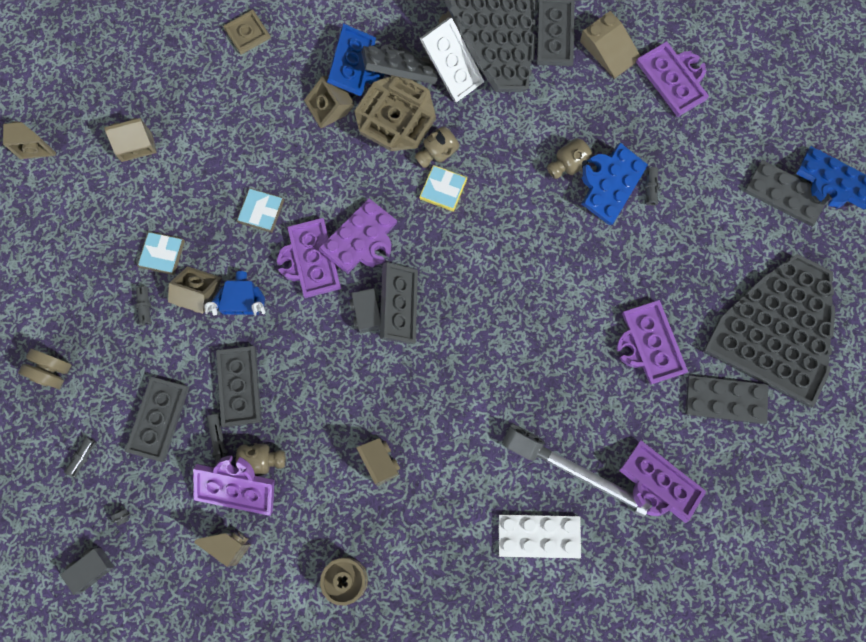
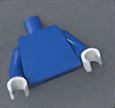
[204,271,266,316]

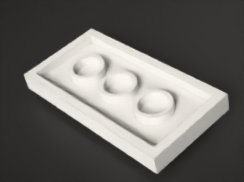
[420,18,484,102]
[499,515,581,558]

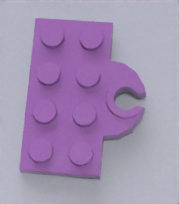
[636,42,709,117]
[319,198,397,274]
[277,218,341,298]
[616,300,688,385]
[619,441,707,523]
[193,455,275,516]

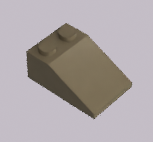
[580,11,641,79]

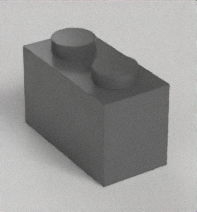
[349,289,380,334]
[60,548,115,595]

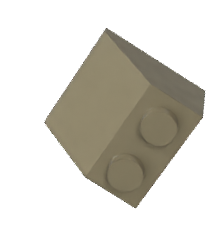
[304,76,355,128]
[3,121,56,159]
[168,266,222,314]
[357,438,400,486]
[194,532,251,567]

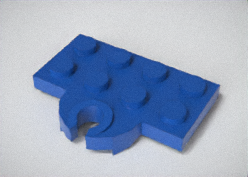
[327,23,385,96]
[581,143,648,225]
[796,146,866,210]

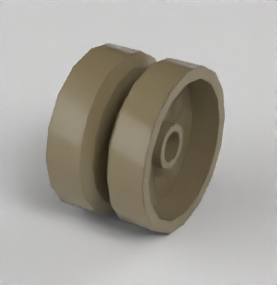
[18,348,72,390]
[320,557,368,606]

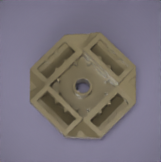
[354,75,436,151]

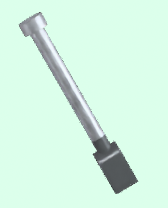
[502,425,652,517]

